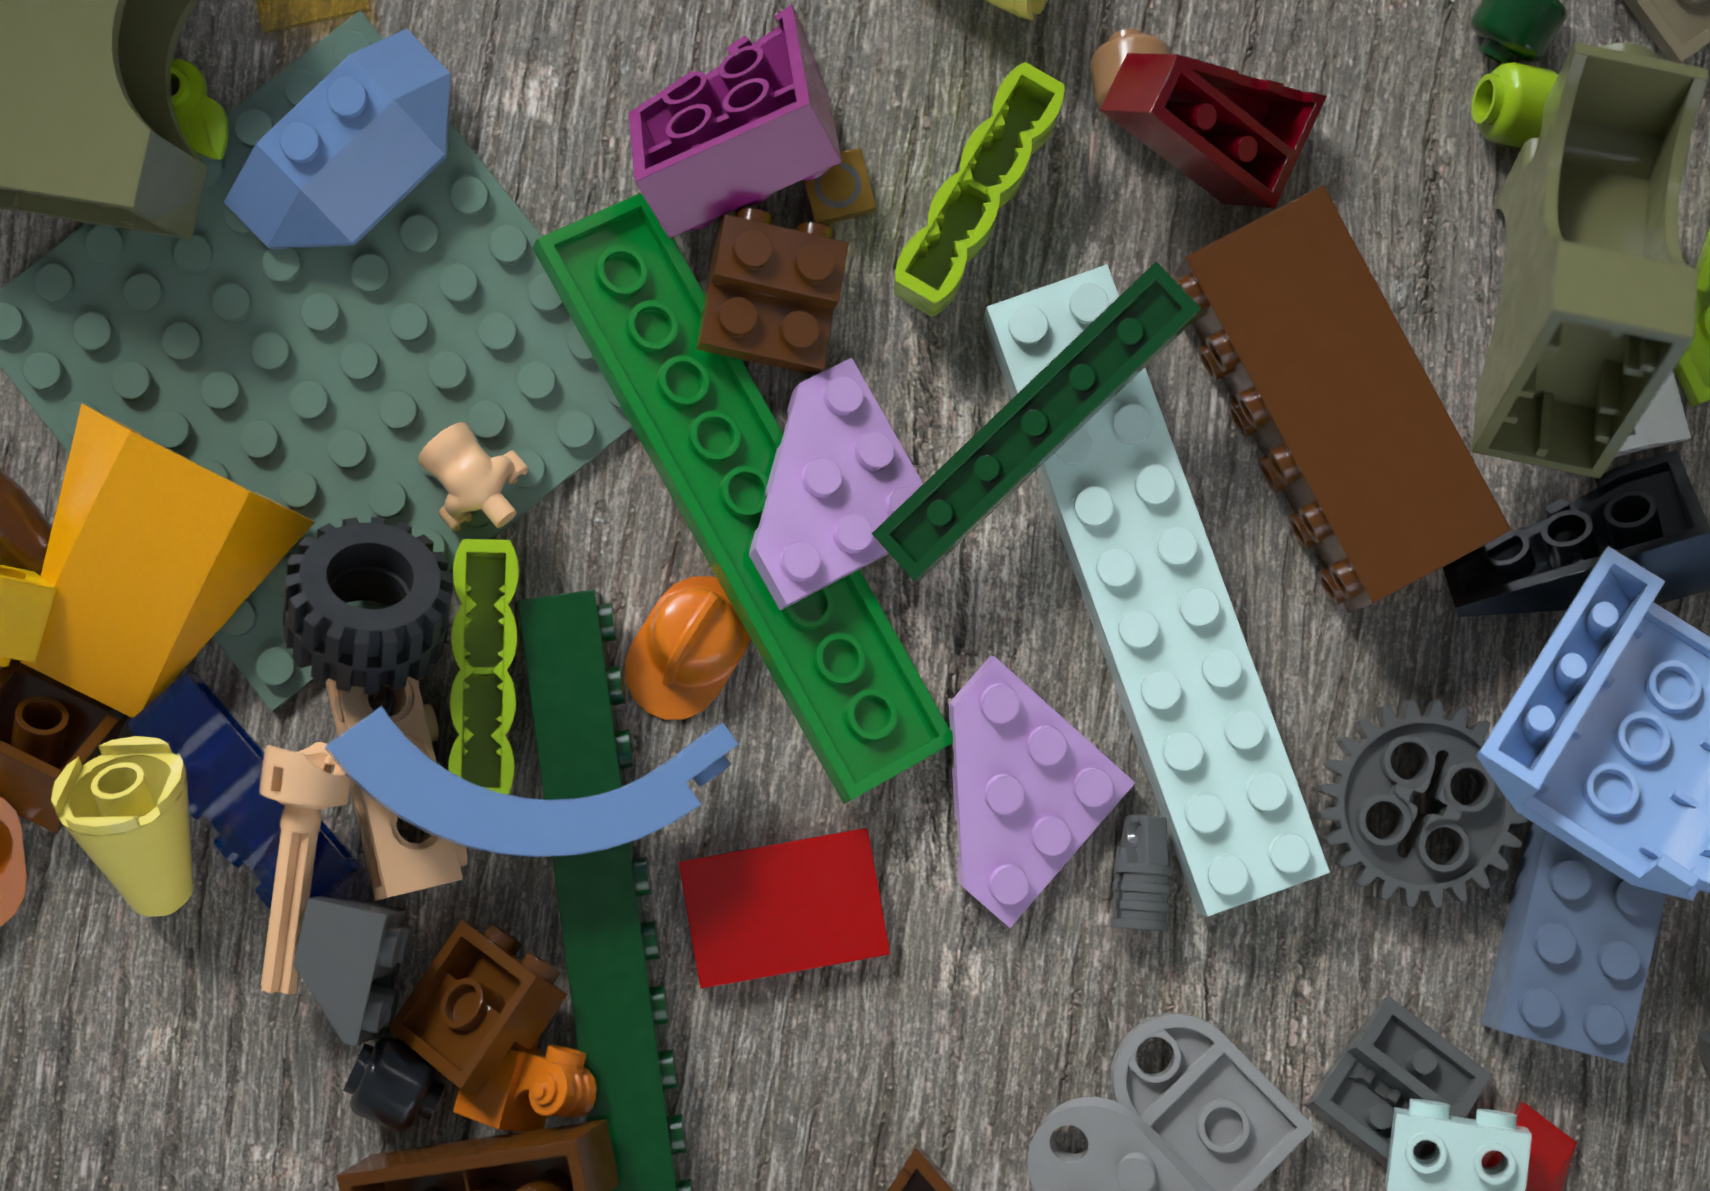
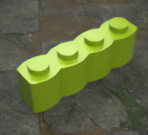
[894,62,1065,317]
[448,539,519,795]

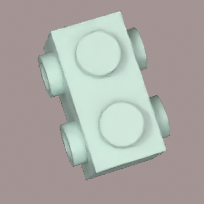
[1385,1099,1532,1191]

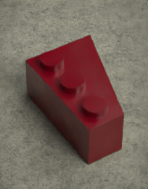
[1100,53,1327,209]

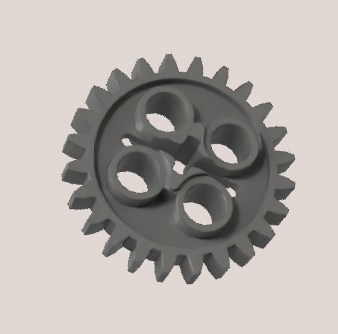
[1316,700,1528,908]

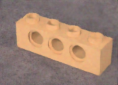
[326,677,468,901]

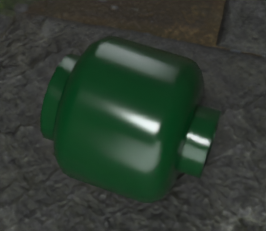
[1471,0,1567,64]

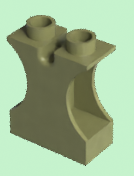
[0,0,208,240]
[1471,42,1709,479]

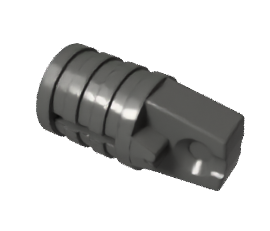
[1110,815,1172,931]

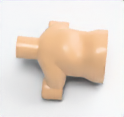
[418,422,529,532]

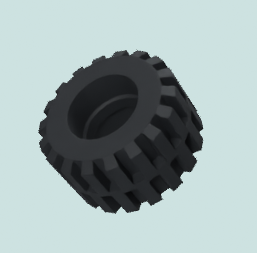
[283,517,454,694]

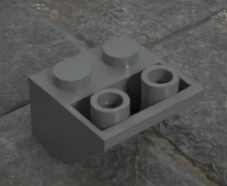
[293,894,413,1047]

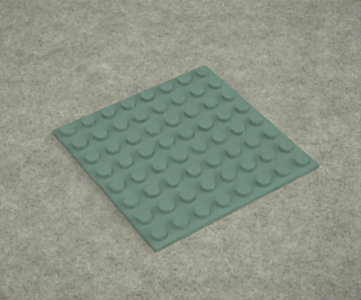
[0,10,633,712]

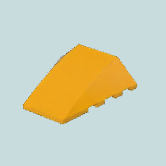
[20,403,316,721]

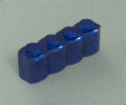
[127,672,361,910]

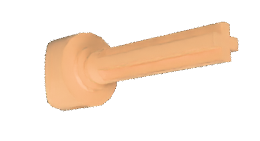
[259,742,352,995]

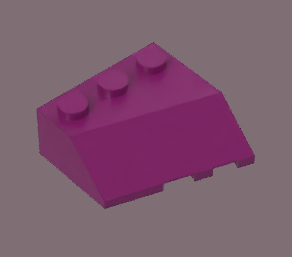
[629,4,842,239]

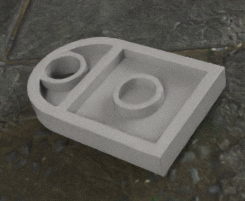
[1111,1013,1315,1191]
[1027,1097,1210,1191]

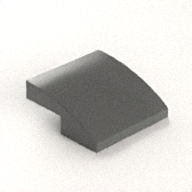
[1305,996,1492,1168]

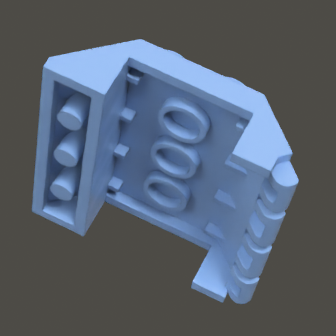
[1476,546,1710,901]

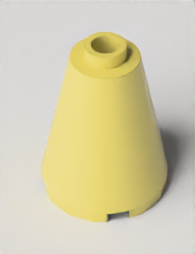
[51,736,194,917]

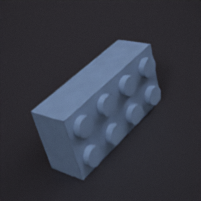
[1481,820,1666,1064]

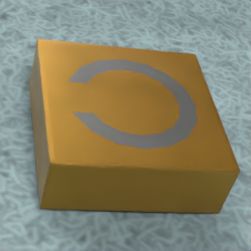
[803,147,876,225]

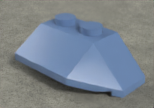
[224,28,452,250]

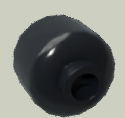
[343,1036,446,1132]

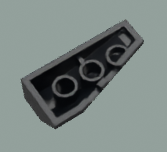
[1443,449,1710,617]

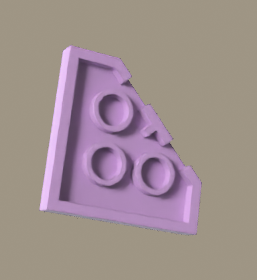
[749,358,923,611]
[949,655,1135,928]

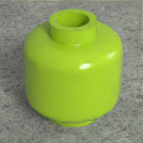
[1471,62,1558,149]

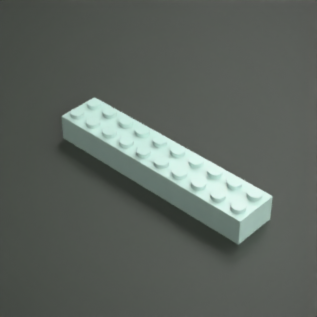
[983,264,1330,917]

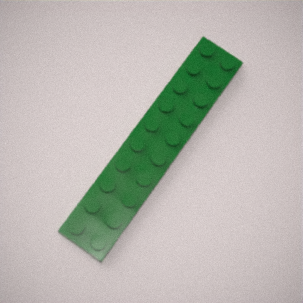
[532,193,953,804]

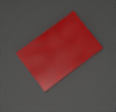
[678,827,890,989]

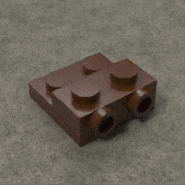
[696,208,849,375]
[388,919,568,1097]

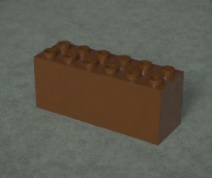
[1172,185,1512,613]

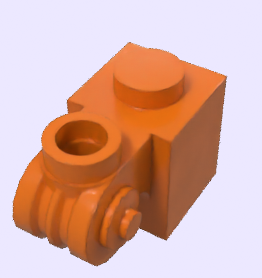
[453,1037,597,1131]

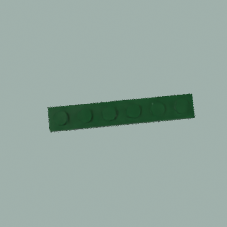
[871,261,1204,581]

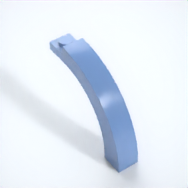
[325,706,738,857]

